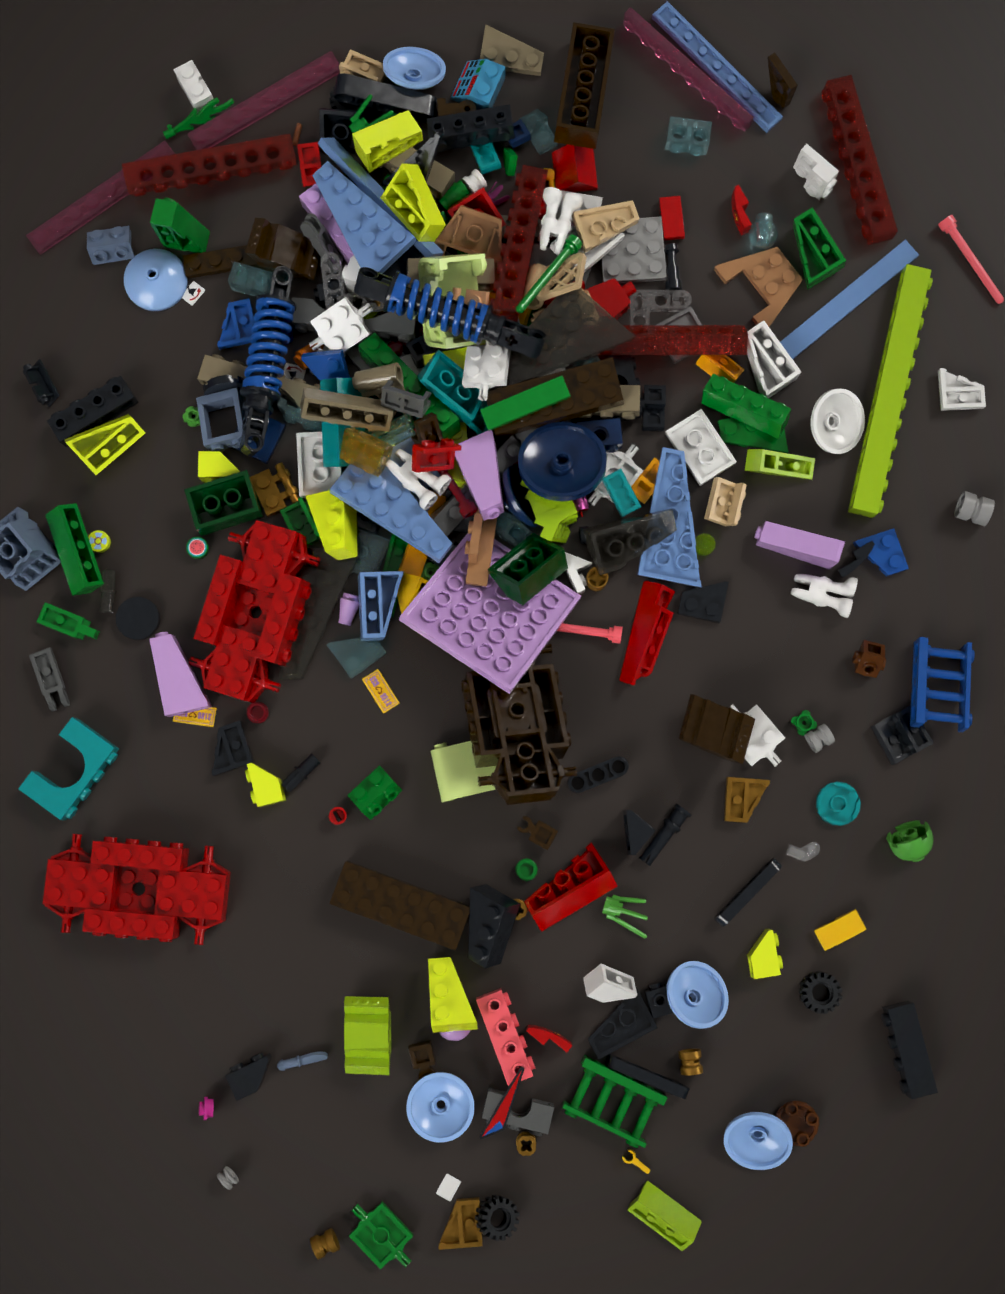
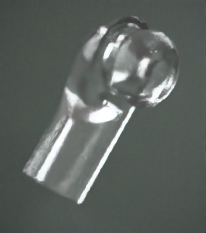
[786,842,820,861]

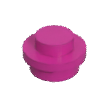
[199,1097,214,1120]

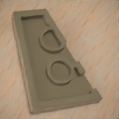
[480,24,544,76]

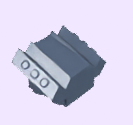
[0,507,61,591]

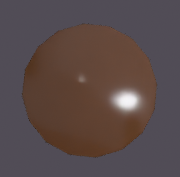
[775,1101,819,1147]

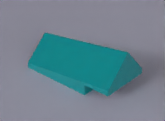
[417,350,489,435]
[320,378,367,467]

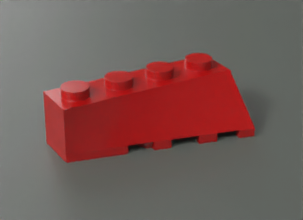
[524,842,618,932]

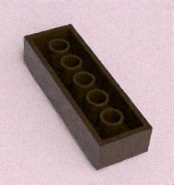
[554,22,615,149]
[486,357,624,439]
[329,861,470,951]

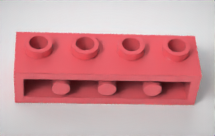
[476,988,536,1086]

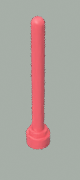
[938,215,1004,304]
[557,623,623,644]

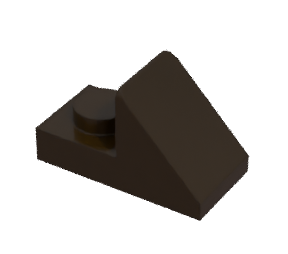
[411,412,443,444]

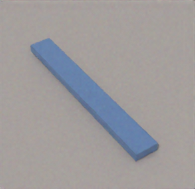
[652,1,783,133]
[318,138,444,257]
[780,239,919,359]

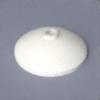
[811,389,865,454]

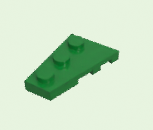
[717,418,788,454]

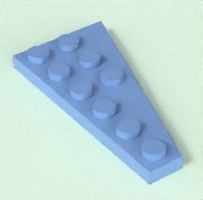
[312,161,416,274]
[330,442,452,563]
[637,447,701,588]

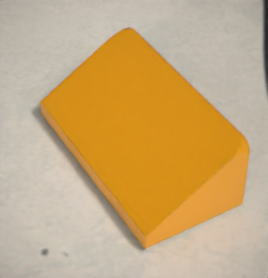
[696,344,745,383]

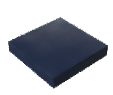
[231,417,286,464]

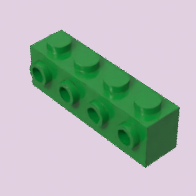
[701,374,791,439]
[45,503,104,596]

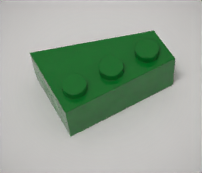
[150,198,210,253]

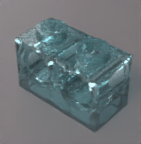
[665,116,712,156]
[228,262,277,297]

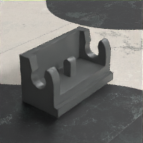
[381,380,431,418]

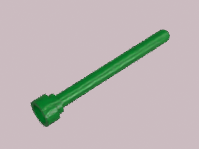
[516,234,582,313]

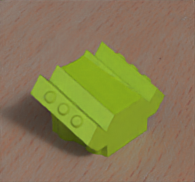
[520,480,578,543]
[344,996,392,1075]

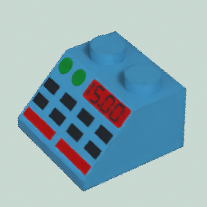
[451,59,505,110]

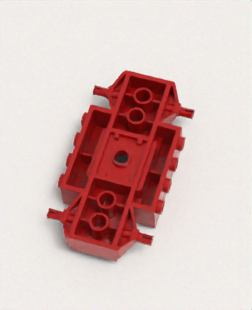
[189,520,320,703]
[43,834,231,945]

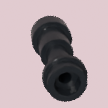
[664,243,683,293]

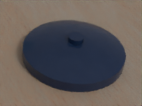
[518,422,607,501]

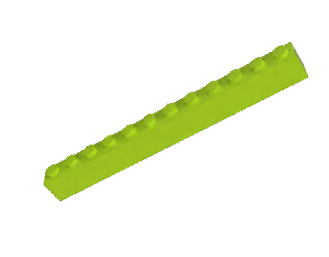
[848,264,933,518]

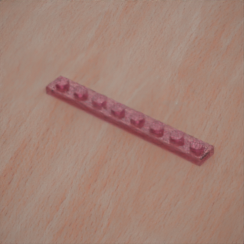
[623,7,754,132]
[187,51,340,154]
[26,141,178,255]

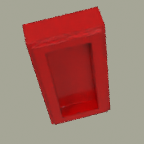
[659,196,685,241]

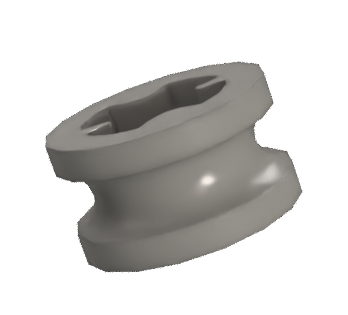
[217,1166,239,1190]

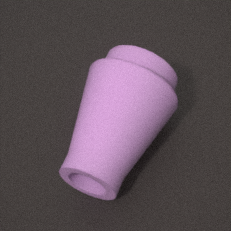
[338,592,359,626]

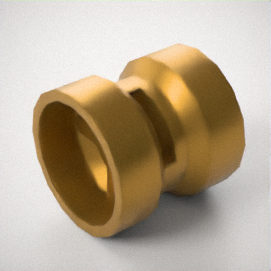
[586,566,608,591]
[678,1049,703,1076]
[310,1228,340,1260]

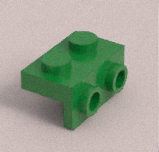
[280,497,321,546]
[347,765,402,820]

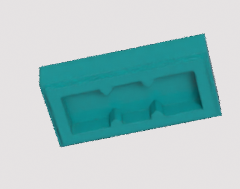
[470,143,501,175]
[602,469,642,518]

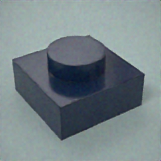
[508,119,531,149]

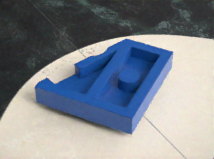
[217,298,255,350]
[301,349,350,381]
[853,528,909,577]

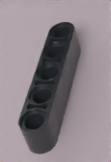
[334,73,437,123]

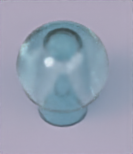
[749,213,778,249]

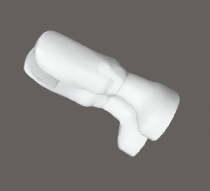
[540,187,583,254]
[386,449,452,510]
[791,574,858,618]

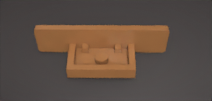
[465,509,497,587]

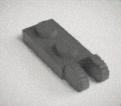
[300,213,344,274]
[29,647,70,712]

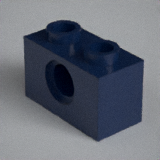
[577,418,623,453]

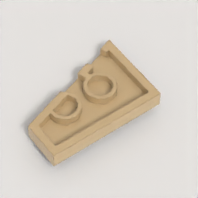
[571,200,640,253]

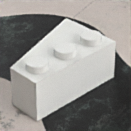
[742,321,801,398]

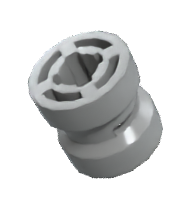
[805,724,835,753]

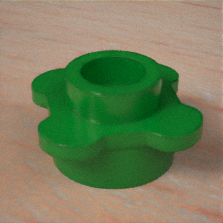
[791,710,817,736]

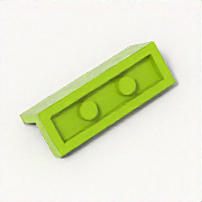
[627,1181,702,1251]

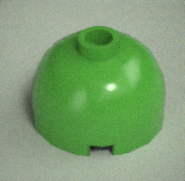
[886,820,934,862]

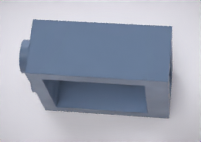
[196,387,252,452]

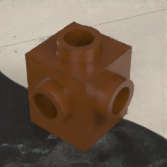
[852,640,886,678]

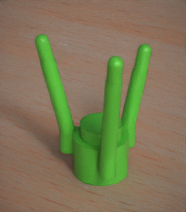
[602,895,648,939]

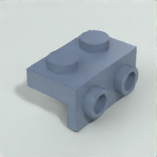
[87,226,134,265]

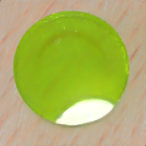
[695,533,715,556]

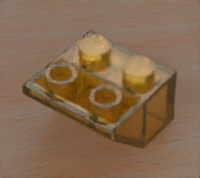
[340,427,393,477]

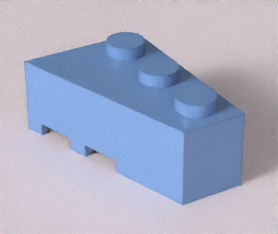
[358,571,404,641]

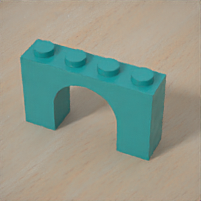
[18,717,119,820]

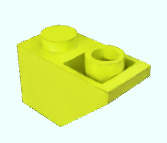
[198,451,240,483]
[245,763,286,807]
[747,929,783,979]

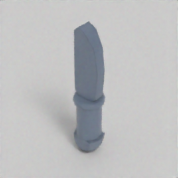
[277,1051,328,1071]

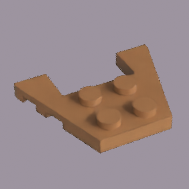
[423,205,502,288]
[714,247,803,327]

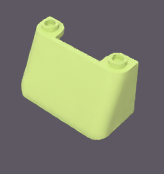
[418,253,487,349]
[431,741,496,803]

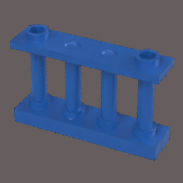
[910,637,975,732]

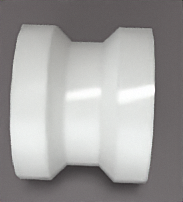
[461,169,487,193]

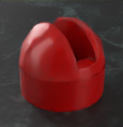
[328,807,347,825]

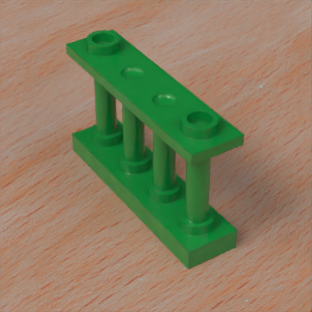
[562,1055,668,1148]

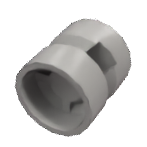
[954,491,995,526]

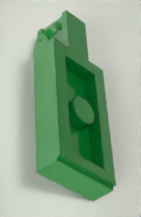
[36,602,100,640]

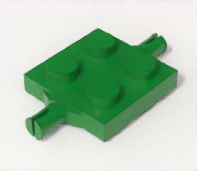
[349,1201,414,1270]

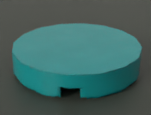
[816,782,861,826]

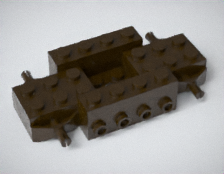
[457,644,577,805]

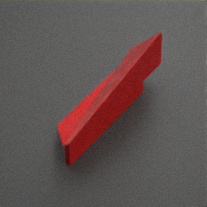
[619,581,675,686]

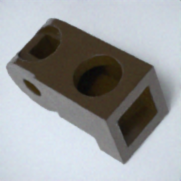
[437,98,476,117]

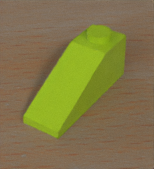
[745,449,815,480]

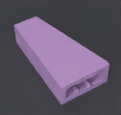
[455,430,504,521]
[754,521,845,569]
[149,632,212,717]

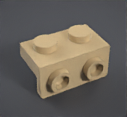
[339,49,386,83]
[704,477,747,527]

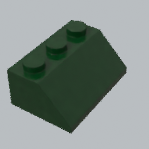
[184,470,263,536]
[488,533,568,605]

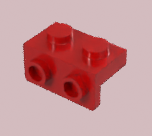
[411,438,462,473]

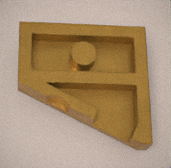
[724,777,770,823]
[439,1197,483,1250]

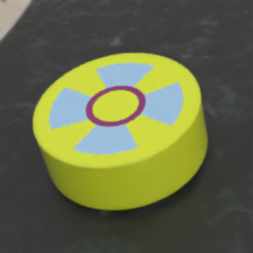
[88,530,111,553]

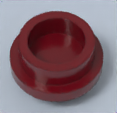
[247,702,269,724]

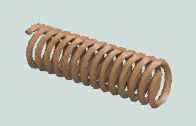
[292,123,303,145]

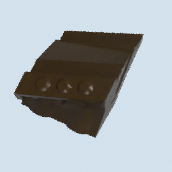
[245,218,320,280]
[679,694,755,764]

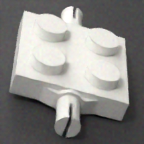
[309,297,373,352]
[462,340,511,401]
[588,444,644,506]
[728,704,785,767]

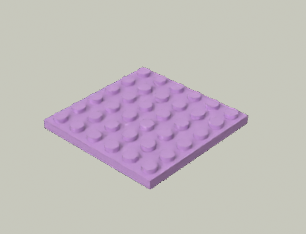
[399,533,581,694]

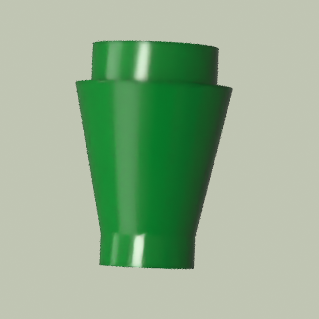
[439,180,471,211]

